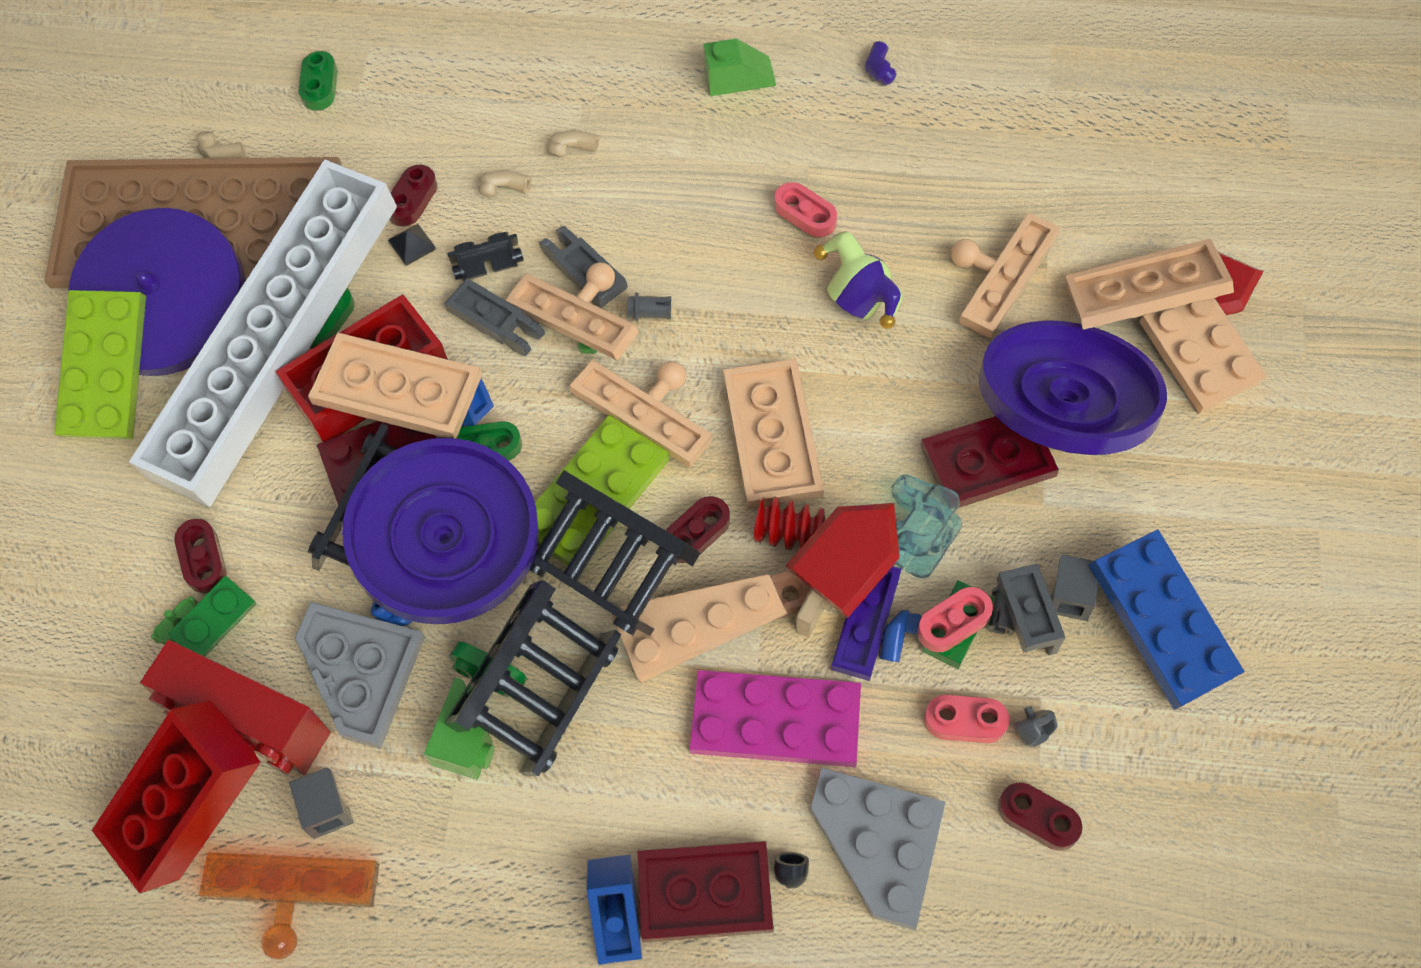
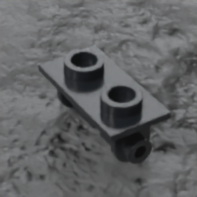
[447,232,524,281]

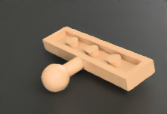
[951,212,1060,339]
[506,262,639,361]
[569,359,712,468]

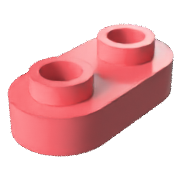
[775,182,837,237]
[917,587,993,652]
[924,695,1010,743]

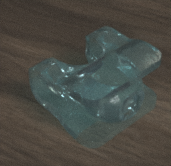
[891,474,962,579]

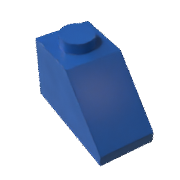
[587,854,642,965]

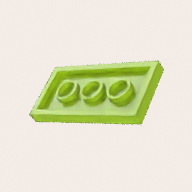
[54,290,146,440]
[535,415,670,566]

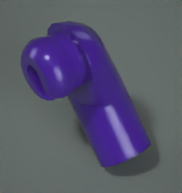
[865,41,896,85]

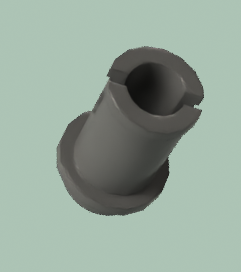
[628,292,671,322]
[988,583,1015,635]

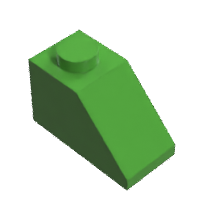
[703,38,776,96]
[424,677,494,780]

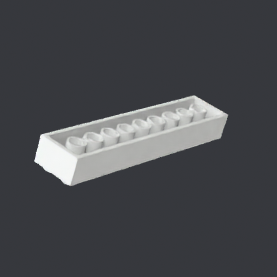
[129,160,397,508]

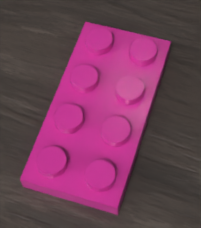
[690,670,861,767]

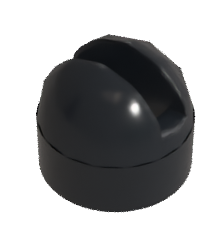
[774,852,809,889]

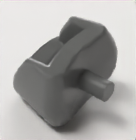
[1013,706,1058,747]

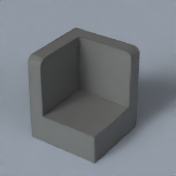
[1050,555,1098,621]
[289,768,354,839]

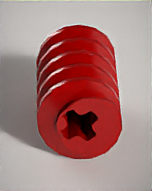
[754,497,826,551]

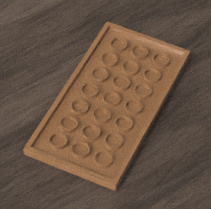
[44,157,342,288]

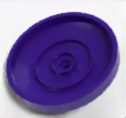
[68,208,245,376]
[979,320,1167,455]
[342,438,539,624]

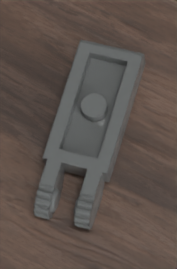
[539,226,628,308]
[444,278,545,356]

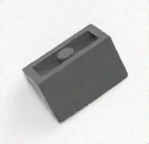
[997,563,1066,655]

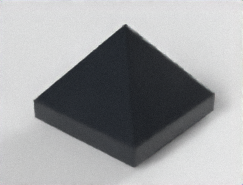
[388,223,436,266]

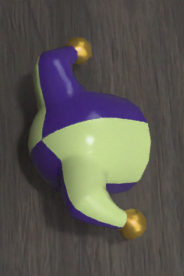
[813,231,903,329]

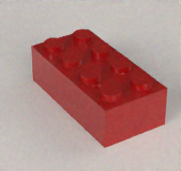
[275,294,448,442]
[140,640,331,775]
[91,700,261,894]

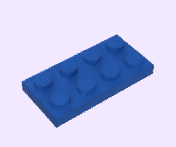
[1088,529,1245,710]

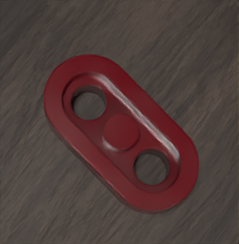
[389,165,438,227]
[666,496,730,563]
[174,519,227,593]
[998,782,1083,851]

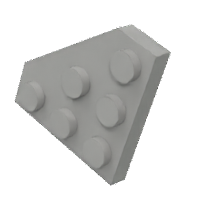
[295,602,425,749]
[810,768,945,931]

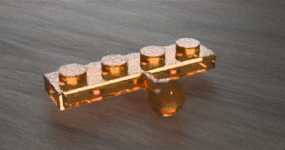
[199,852,380,960]

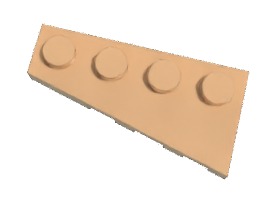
[611,574,788,682]

